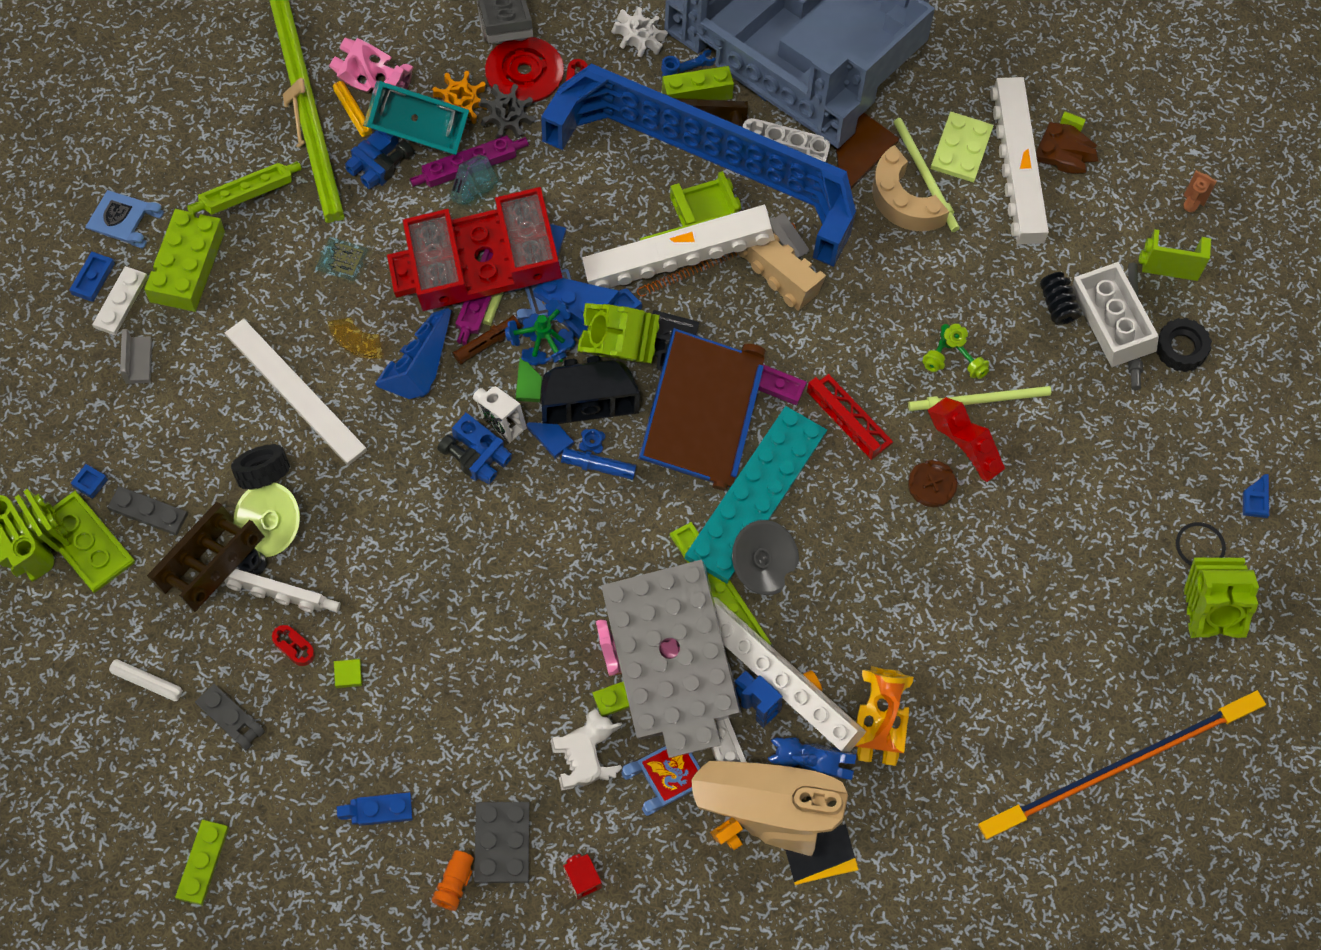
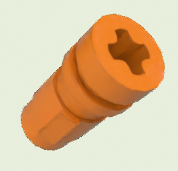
[432,850,474,911]

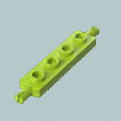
[187,161,301,215]

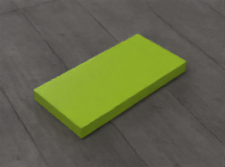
[53,490,136,593]

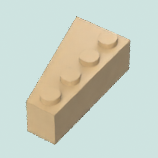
[736,233,826,311]

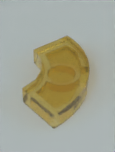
[327,317,383,359]

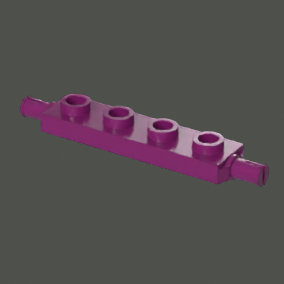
[409,135,529,187]
[455,249,493,345]

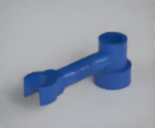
[661,50,716,76]

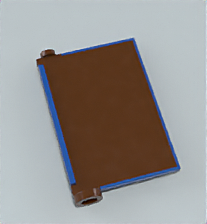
[638,328,766,491]

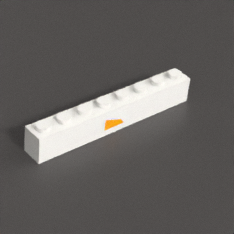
[990,77,1049,244]
[582,204,775,288]

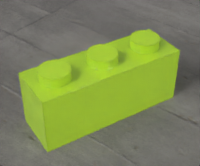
[662,66,734,100]

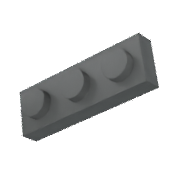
[107,486,188,536]

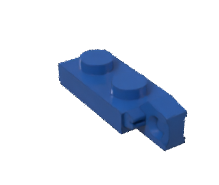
[337,792,413,826]

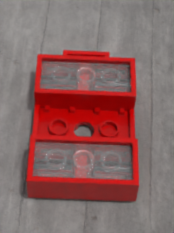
[387,187,563,311]

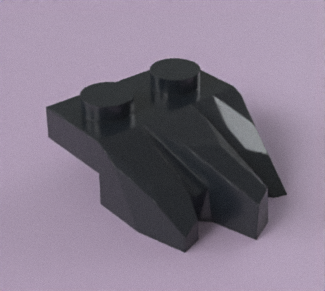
[652,310,700,372]

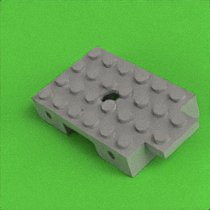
[601,560,742,758]

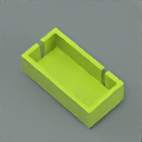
[144,209,225,312]

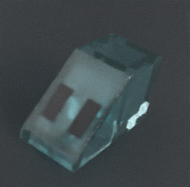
[450,154,499,204]

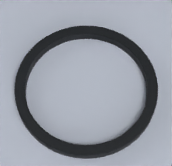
[1176,522,1226,566]

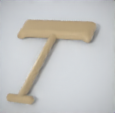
[283,78,305,148]

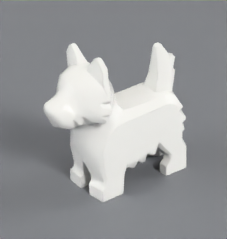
[550,709,622,791]

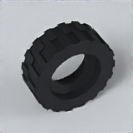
[1156,318,1212,372]
[231,444,290,490]

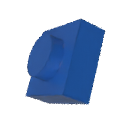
[71,464,108,499]

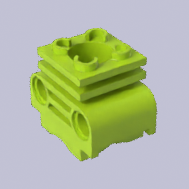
[577,303,660,363]
[0,489,70,582]
[1184,557,1259,638]

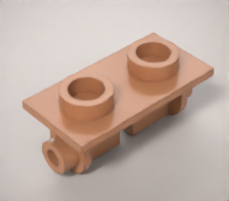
[1183,170,1217,212]

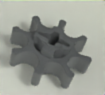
[478,84,535,139]

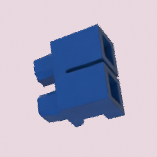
[735,671,783,728]

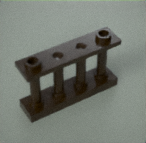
[147,502,265,612]

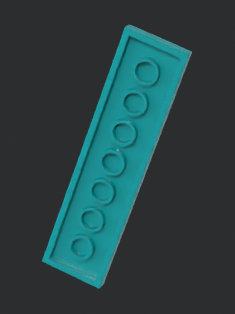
[684,406,827,584]

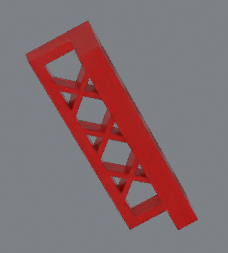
[807,374,893,460]

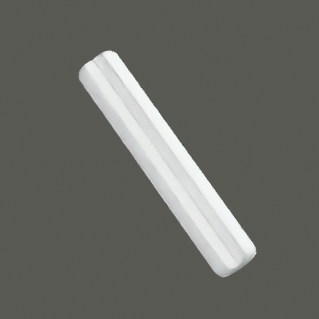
[109,659,183,701]

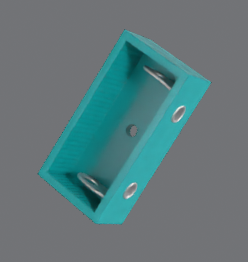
[363,81,469,155]

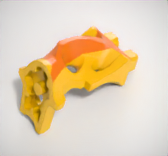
[855,666,914,766]

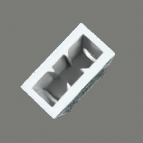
[473,386,527,443]

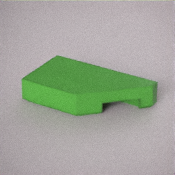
[516,358,542,402]

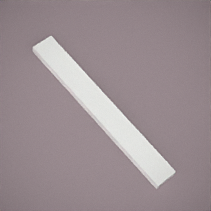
[225,319,367,466]

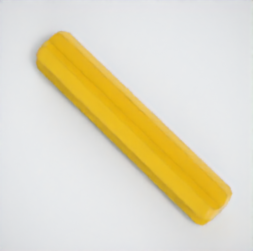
[333,81,372,137]

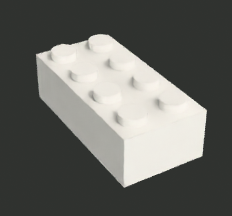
[1073,262,1159,367]

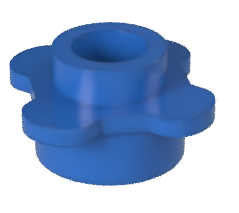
[579,429,605,454]

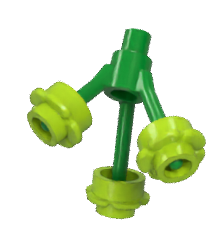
[922,324,989,379]

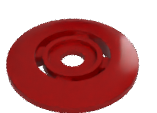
[485,37,564,103]

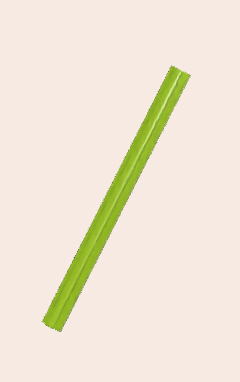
[270,0,344,223]

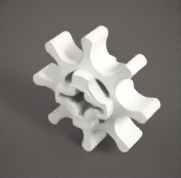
[611,7,668,57]

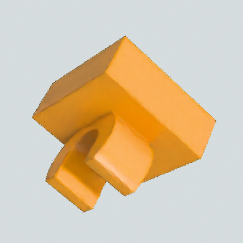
[710,818,743,850]

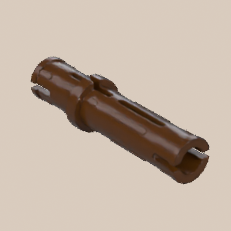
[452,315,521,365]

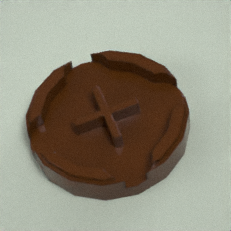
[908,460,958,507]

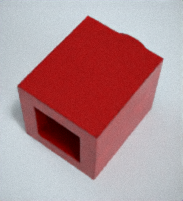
[563,854,602,900]

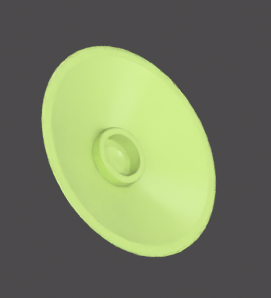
[233,482,300,557]

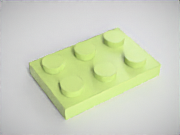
[930,111,994,183]

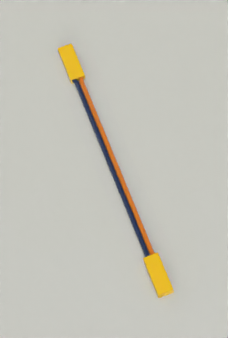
[978,690,1266,840]

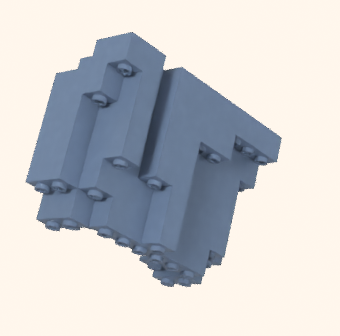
[664,0,935,148]

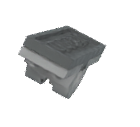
[476,0,533,44]

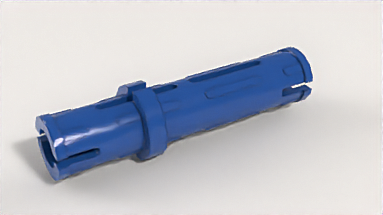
[561,448,637,480]

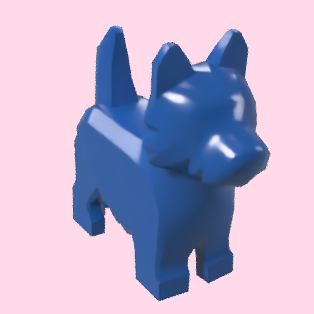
[768,737,856,780]

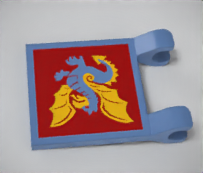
[621,746,700,816]

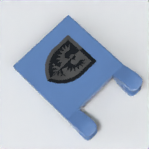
[85,190,164,248]

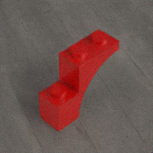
[928,397,1005,482]

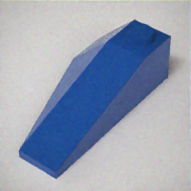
[375,308,451,399]

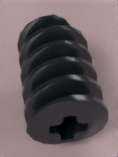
[1040,272,1082,325]

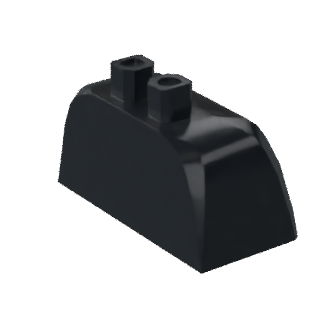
[541,355,640,424]

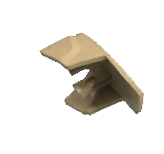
[692,761,848,856]

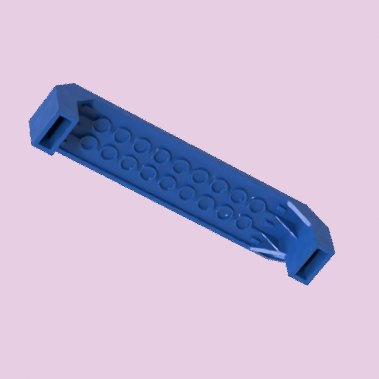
[541,64,856,267]

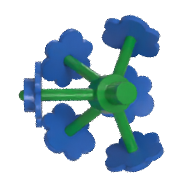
[505,298,575,366]

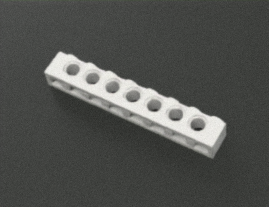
[713,597,866,752]

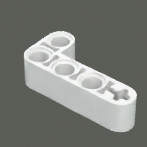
[743,118,830,162]

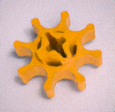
[433,71,487,124]

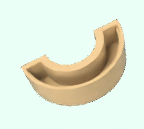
[872,145,949,231]

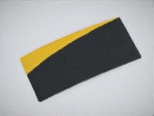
[785,824,859,885]

